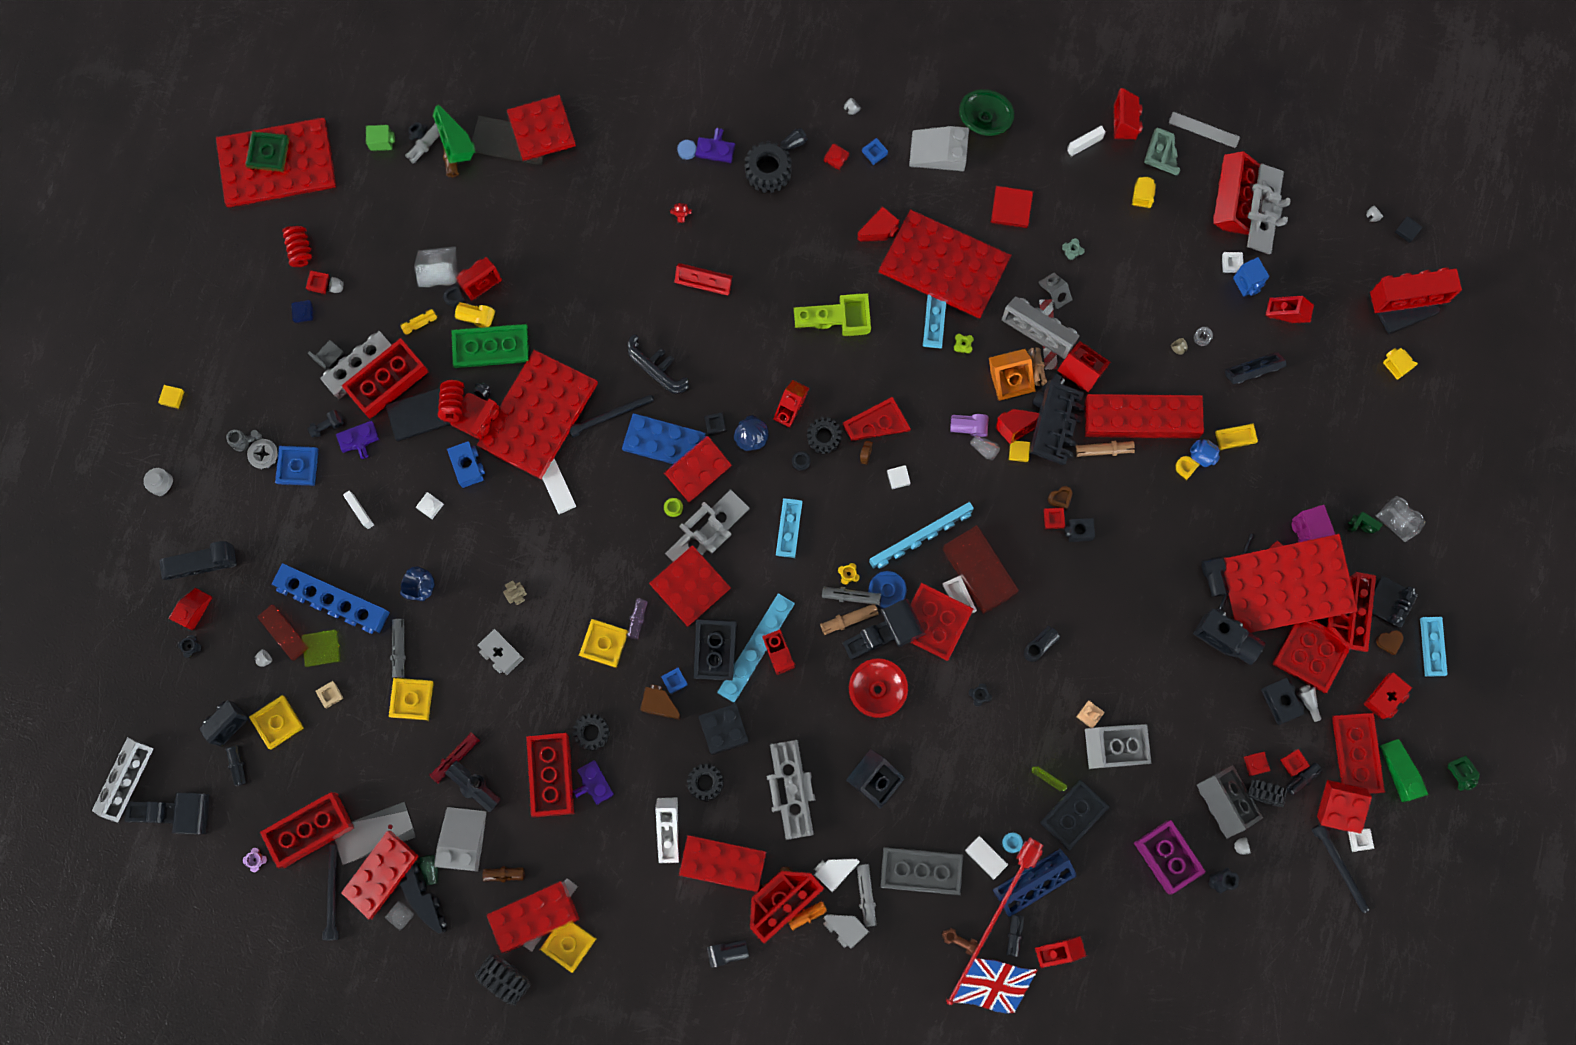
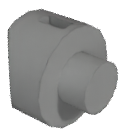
[144,468,173,496]

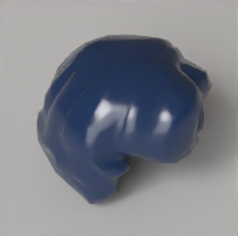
[734,415,769,451]
[400,566,434,601]

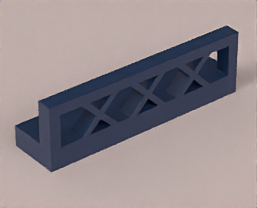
[993,849,1077,917]

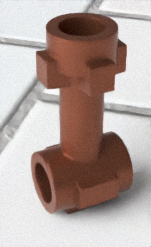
[942,928,979,955]

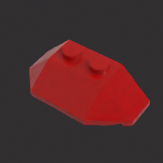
[1327,572,1376,652]
[750,871,824,943]

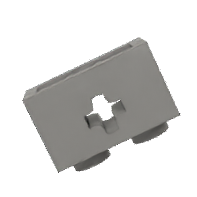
[478,629,524,675]

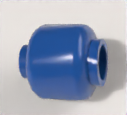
[1190,439,1220,467]

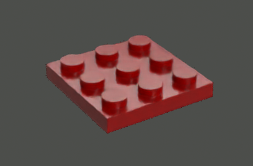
[507,95,576,161]
[649,545,731,627]
[910,583,974,661]
[1273,620,1350,693]

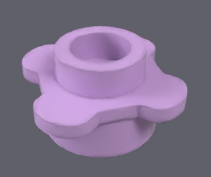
[243,848,267,872]

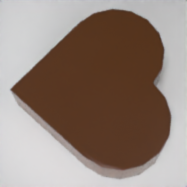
[860,441,873,465]
[1048,486,1073,510]
[1376,631,1403,655]

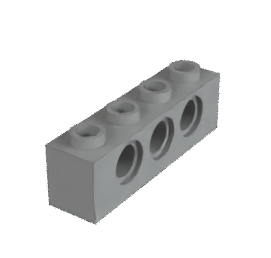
[320,331,391,400]
[92,737,153,822]

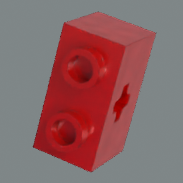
[1364,673,1412,719]

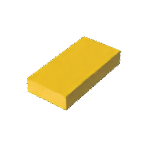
[1215,424,1258,450]

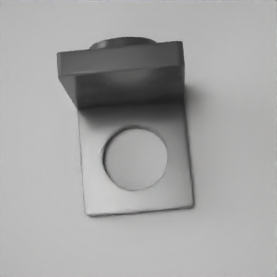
[1039,273,1072,309]
[308,340,344,370]

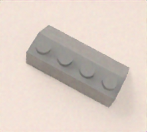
[1002,296,1079,359]

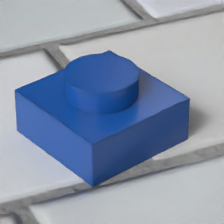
[862,138,888,165]
[661,668,688,694]

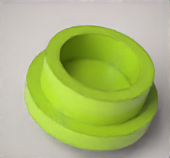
[664,498,683,517]

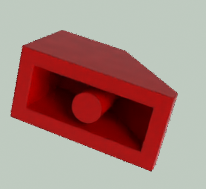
[857,207,899,242]
[1266,296,1314,323]
[996,409,1039,444]
[169,588,213,631]
[1035,936,1086,968]

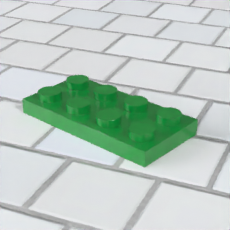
[452,324,529,368]

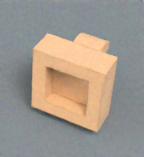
[1076,701,1105,728]

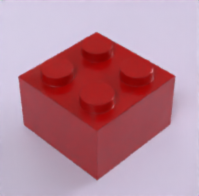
[1317,780,1372,834]

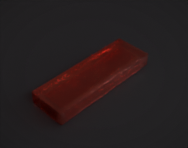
[258,604,308,661]

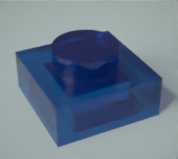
[291,300,313,323]

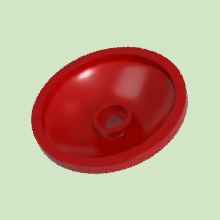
[849,659,908,718]

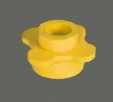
[838,563,859,585]

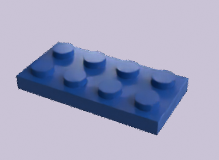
[622,413,706,464]

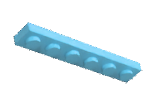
[869,502,974,569]
[717,594,795,703]

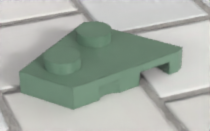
[1144,128,1180,175]

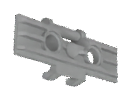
[1247,164,1291,254]
[665,490,750,562]
[767,740,815,840]

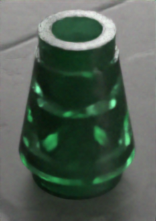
[418,854,438,885]

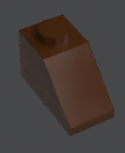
[640,685,681,720]

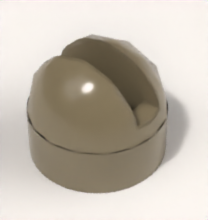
[1171,338,1188,355]

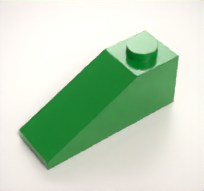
[433,105,475,163]
[1379,739,1428,802]

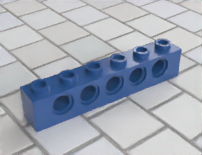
[272,563,390,634]

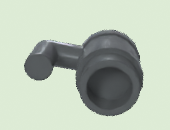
[226,430,262,452]

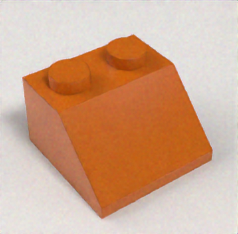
[989,349,1035,401]

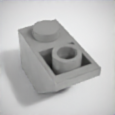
[823,915,868,948]

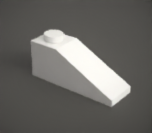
[656,798,679,863]

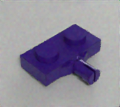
[695,128,735,163]
[336,421,379,459]
[573,760,614,805]

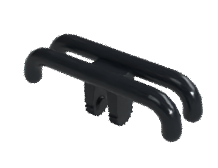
[627,334,689,394]

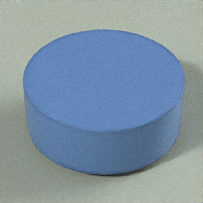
[678,140,696,159]

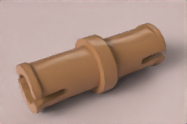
[1028,347,1047,386]

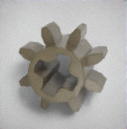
[503,580,527,605]

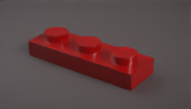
[674,263,732,295]

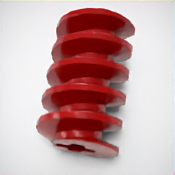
[282,226,312,267]
[438,380,464,422]

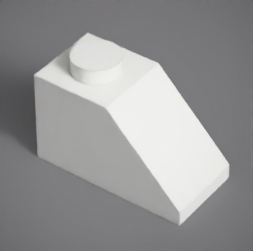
[815,859,859,892]

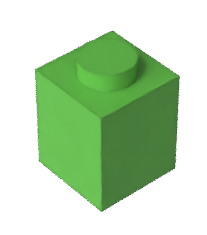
[366,125,395,151]

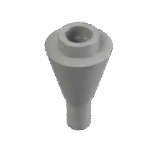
[1296,685,1322,722]

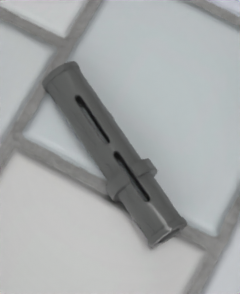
[822,586,882,606]
[390,619,406,678]

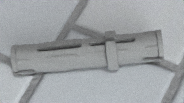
[406,123,440,163]
[856,864,877,927]

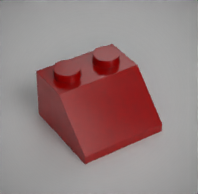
[1114,89,1142,139]
[456,257,502,301]
[1057,341,1111,392]

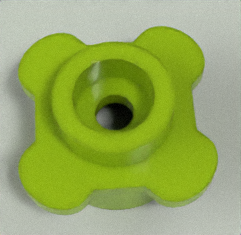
[954,334,974,353]

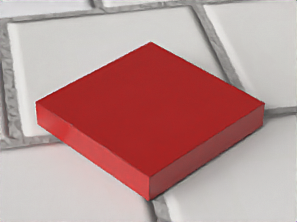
[991,186,1033,228]

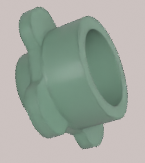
[1062,239,1084,260]

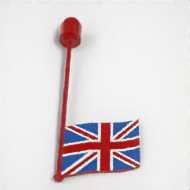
[946,837,1044,1013]

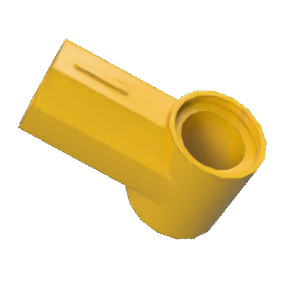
[455,302,495,328]

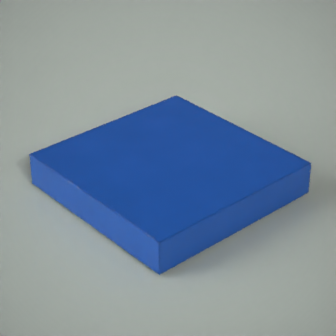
[275,446,319,486]

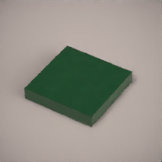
[245,131,290,172]

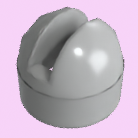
[845,98,861,115]
[1367,206,1384,222]
[329,277,344,293]
[255,649,272,667]
[1235,837,1250,854]

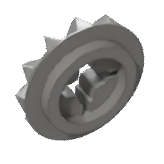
[247,439,278,469]

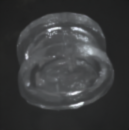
[1194,327,1213,346]

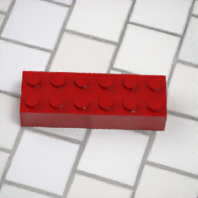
[1084,394,1204,438]

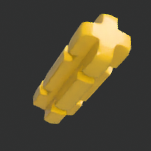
[401,309,437,334]

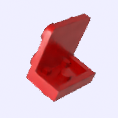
[450,393,500,440]

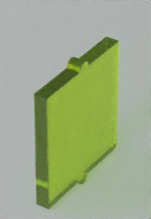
[302,630,340,667]
[1031,766,1067,791]

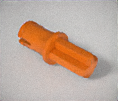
[788,902,827,930]

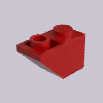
[773,380,809,428]
[762,629,795,675]

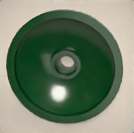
[959,90,1014,136]

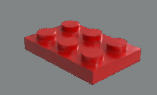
[664,436,732,502]

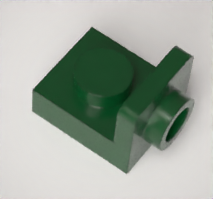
[1348,512,1383,534]
[1448,756,1480,791]

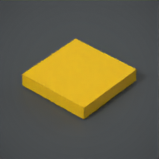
[579,619,629,668]
[389,678,433,720]
[249,695,304,750]
[540,922,596,973]

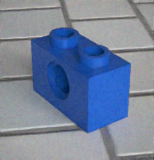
[1233,257,1269,297]
[447,441,485,488]

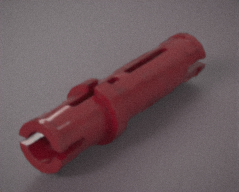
[429,732,480,783]

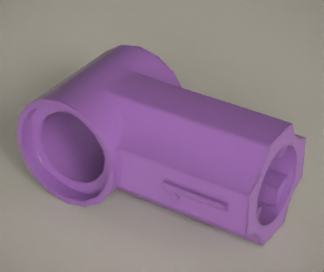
[950,414,989,437]

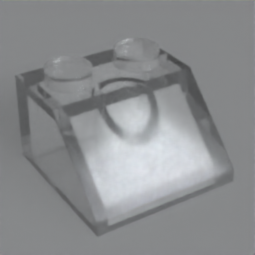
[414,247,457,287]
[1376,496,1426,542]

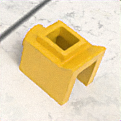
[1132,177,1156,208]
[1383,348,1418,380]

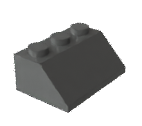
[1197,765,1263,838]

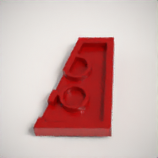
[842,397,911,441]

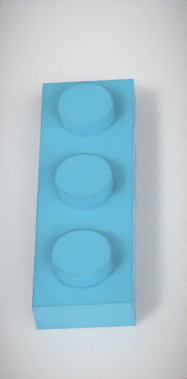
[923,295,946,348]
[776,498,802,558]
[1420,617,1447,676]

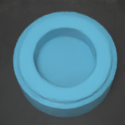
[1002,833,1023,853]

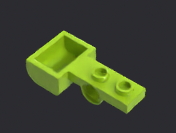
[794,293,871,336]

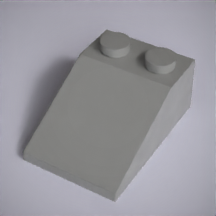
[909,126,969,171]
[1085,724,1151,769]
[435,807,487,871]

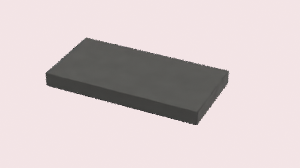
[880,847,963,895]

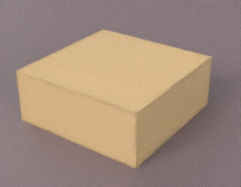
[316,681,344,708]

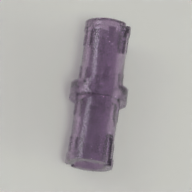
[627,599,648,639]

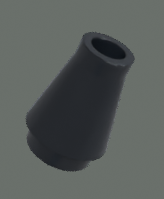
[780,127,808,151]

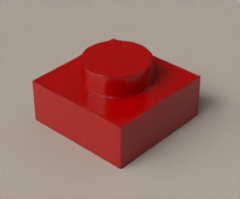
[824,144,849,170]
[306,271,330,294]
[1044,508,1065,529]
[1280,749,1309,777]
[1244,752,1270,776]

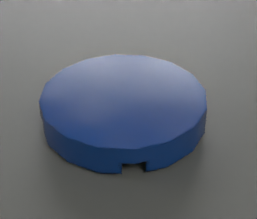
[868,571,907,609]

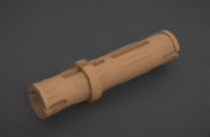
[1075,441,1135,457]
[820,604,879,635]

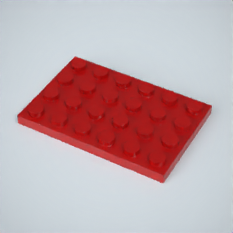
[216,118,336,208]
[879,210,1011,318]
[477,350,598,479]
[1224,534,1358,633]

